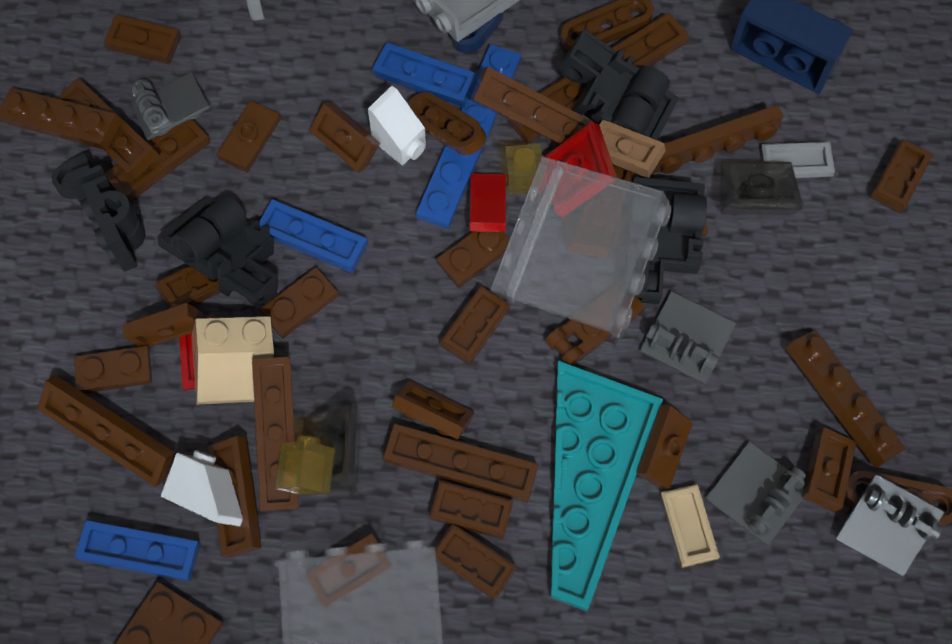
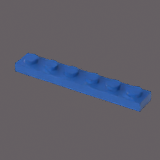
[416,44,522,229]

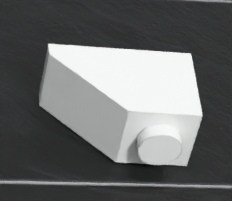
[368,86,426,166]
[161,450,243,526]

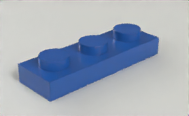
[372,42,479,108]
[260,199,368,274]
[75,520,200,582]

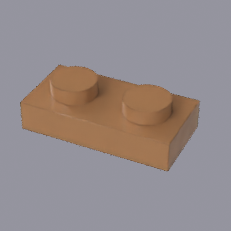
[599,120,666,178]

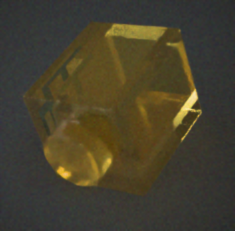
[504,143,544,195]
[275,436,335,496]

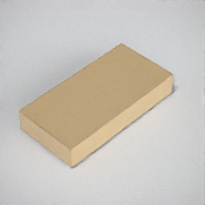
[660,484,720,568]

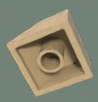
[191,317,274,405]

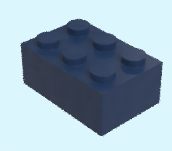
[730,0,854,95]

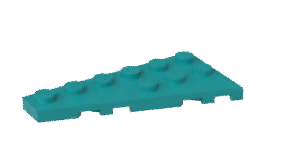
[551,361,663,612]

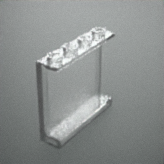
[491,156,671,338]
[275,540,443,644]

